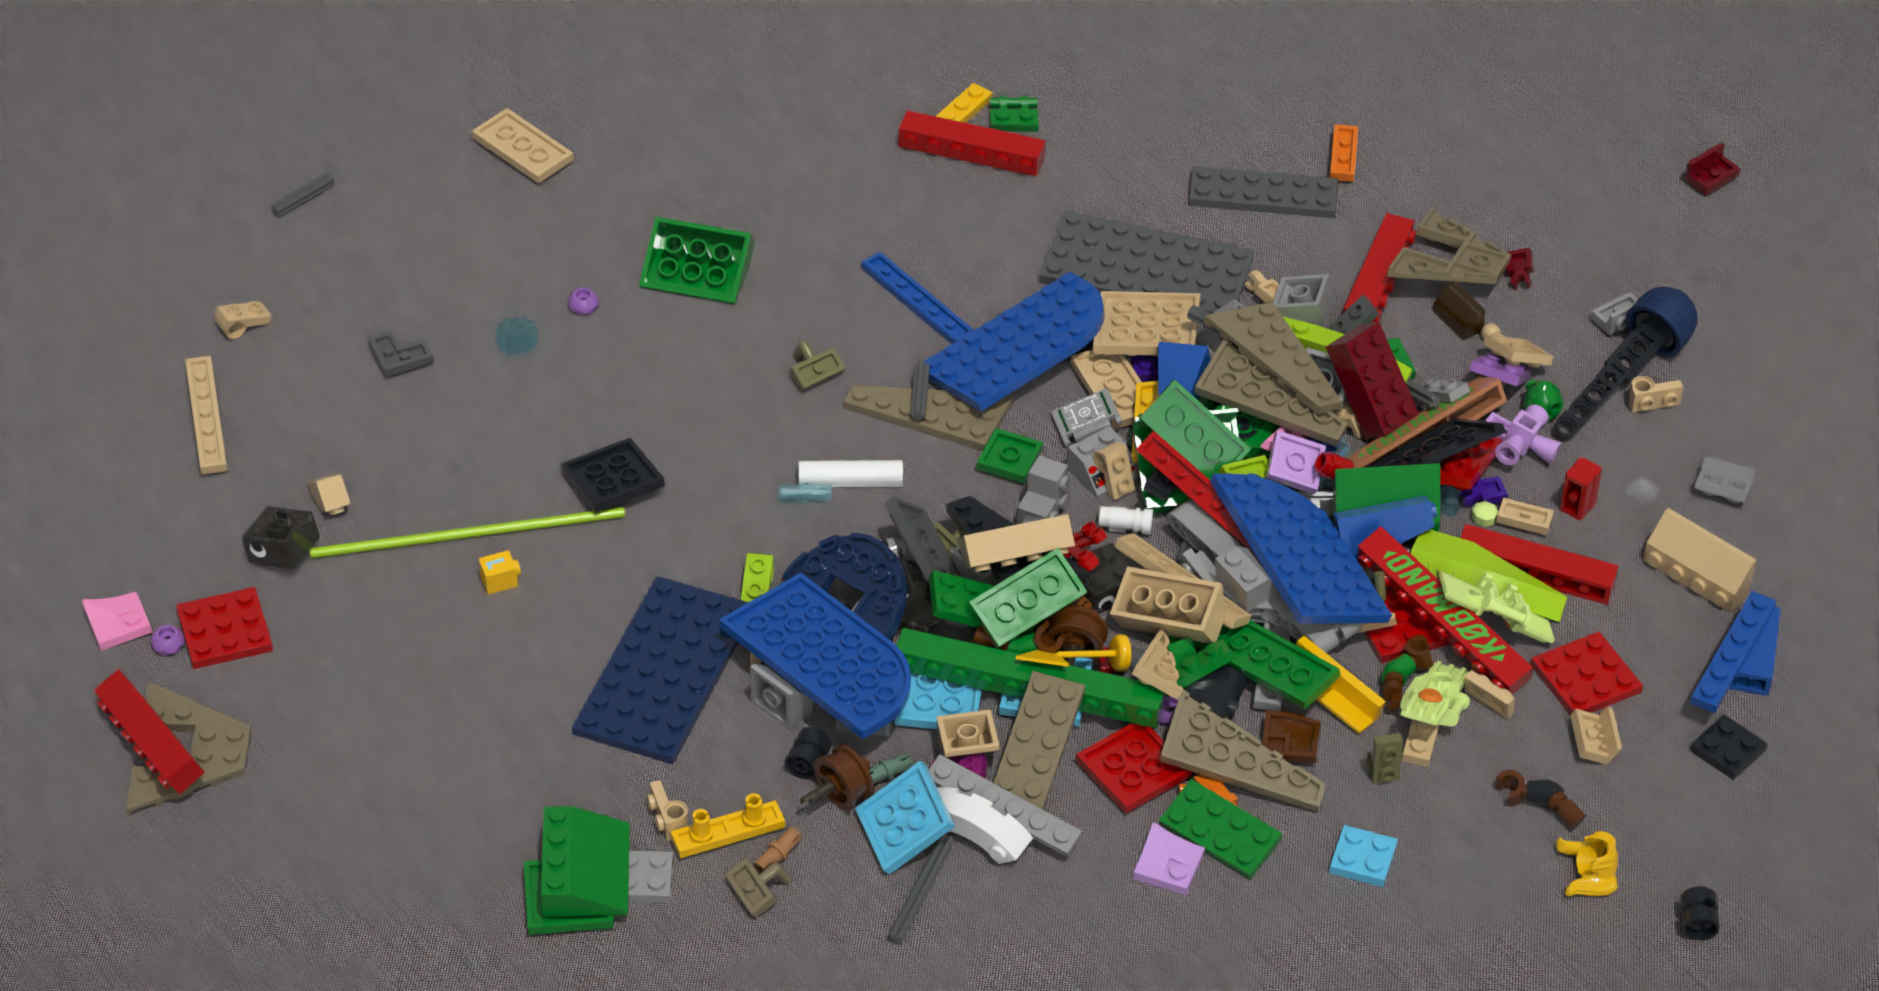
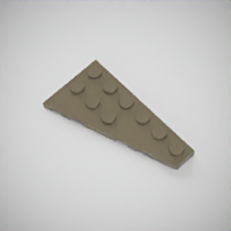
[1204,302,1342,414]
[1194,339,1348,447]
[843,385,1014,451]
[1159,689,1326,812]

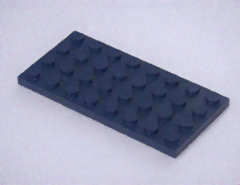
[572,576,749,765]

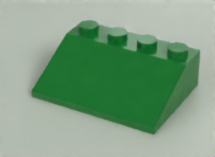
[639,216,755,304]
[1330,463,1440,544]
[541,806,630,917]

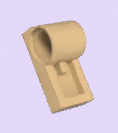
[215,301,272,339]
[1628,376,1683,413]
[1093,442,1135,500]
[646,780,689,841]

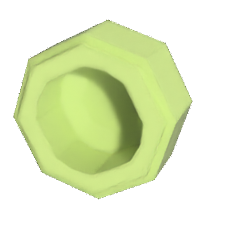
[1471,501,1498,527]

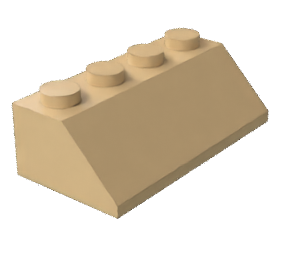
[1643,508,1756,613]
[957,514,1075,572]
[1110,566,1224,644]

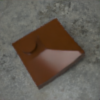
[1262,710,1321,763]

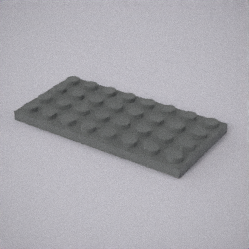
[1039,210,1255,313]

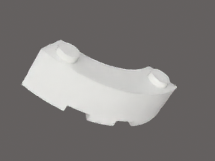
[937,787,1033,864]

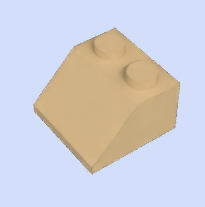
[936,709,1000,758]

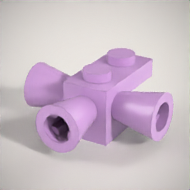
[1486,405,1562,465]

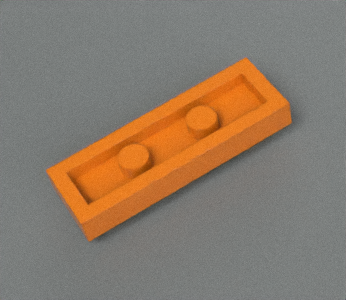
[1330,124,1358,182]

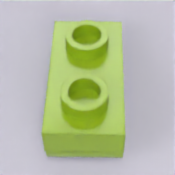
[741,553,774,602]

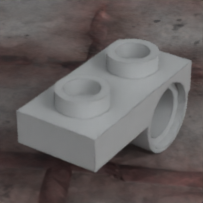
[1422,377,1470,409]

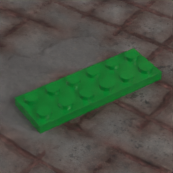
[1193,620,1341,709]

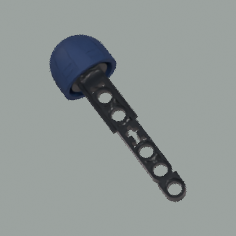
[1552,286,1698,442]

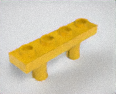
[670,793,785,859]

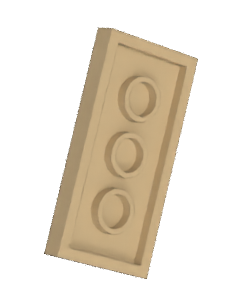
[472,108,574,184]
[1070,349,1141,430]

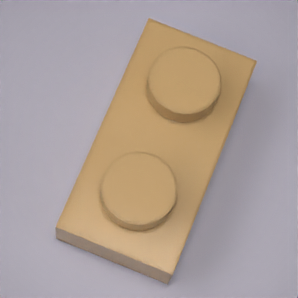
[1496,498,1554,535]
[1465,670,1515,719]
[1402,719,1440,767]

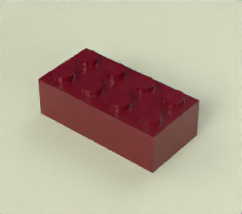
[1326,322,1419,439]

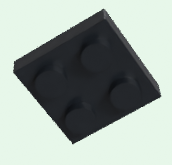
[1690,714,1768,780]

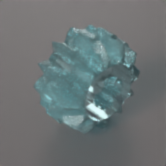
[495,314,539,356]

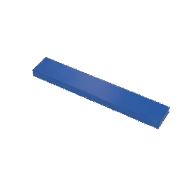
[861,252,974,344]

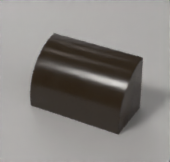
[1433,281,1486,341]

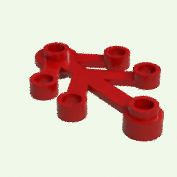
[1063,521,1107,572]

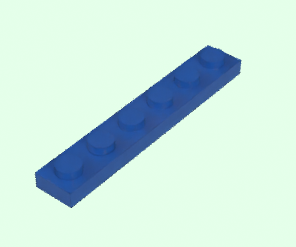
[1690,591,1777,713]

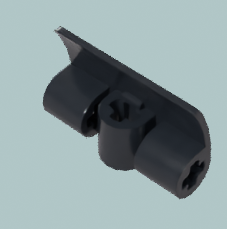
[1172,665,1248,721]

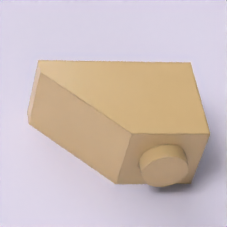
[306,474,351,515]

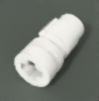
[1099,506,1153,535]

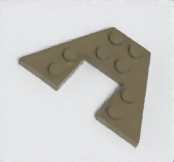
[1387,206,1511,284]
[126,682,252,816]

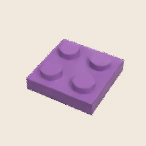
[1470,353,1531,386]

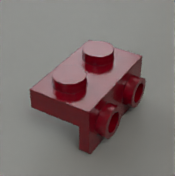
[1685,143,1741,195]

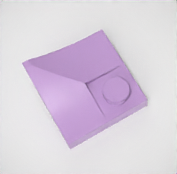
[1133,822,1205,895]

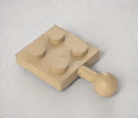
[1481,323,1554,368]

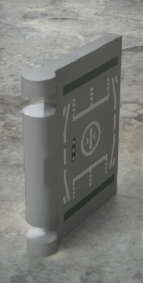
[1051,388,1123,447]

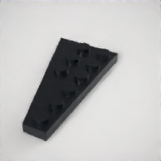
[1369,418,1506,467]
[946,496,1089,583]

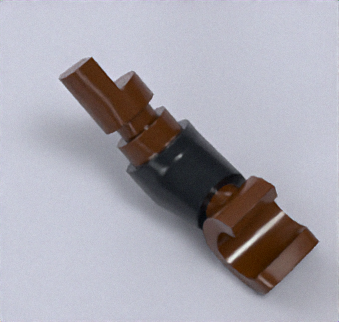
[1495,770,1586,828]

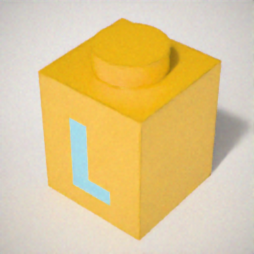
[478,550,521,594]

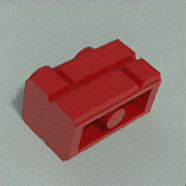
[1559,457,1602,520]

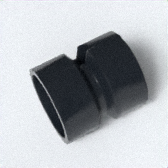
[784,727,832,780]
[1680,887,1720,940]

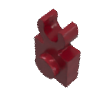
[1507,247,1534,290]

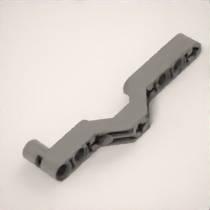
[1167,500,1361,653]

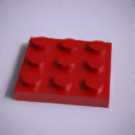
[176,587,273,669]
[1363,589,1450,663]
[1530,631,1643,715]
[1076,723,1192,813]

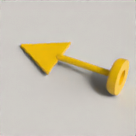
[1016,634,1132,672]

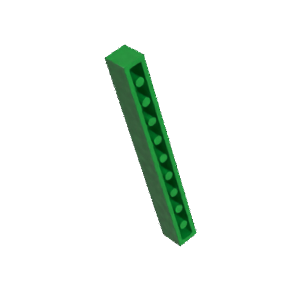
[896,628,1165,728]

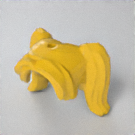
[1556,831,1618,897]

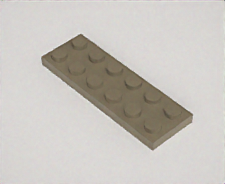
[993,671,1086,810]

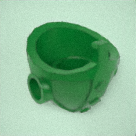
[1522,379,1564,421]

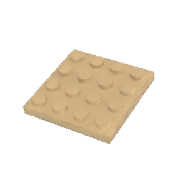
[1093,291,1201,357]

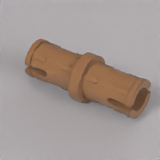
[753,827,802,873]

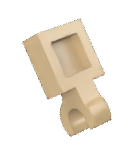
[1244,270,1279,303]

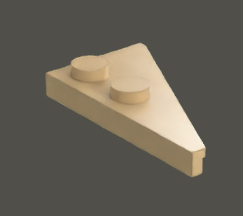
[1132,629,1183,700]

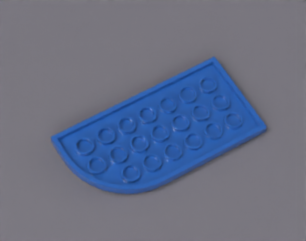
[924,272,1105,412]
[1210,473,1392,624]
[719,573,911,740]

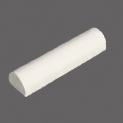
[799,460,903,488]

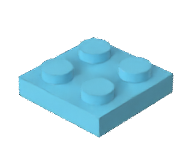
[1329,825,1398,887]

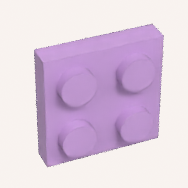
[1266,430,1326,494]

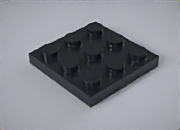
[560,438,665,513]

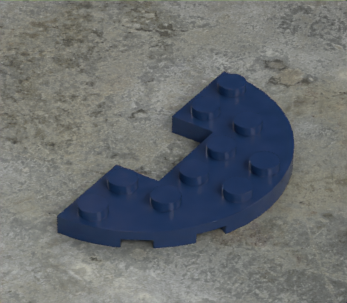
[782,533,907,640]

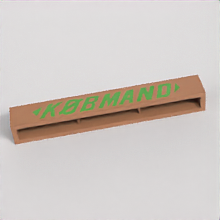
[1346,376,1507,468]

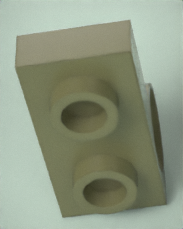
[1367,733,1403,784]

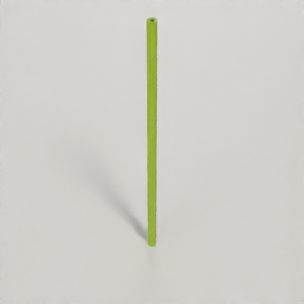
[310,507,625,558]

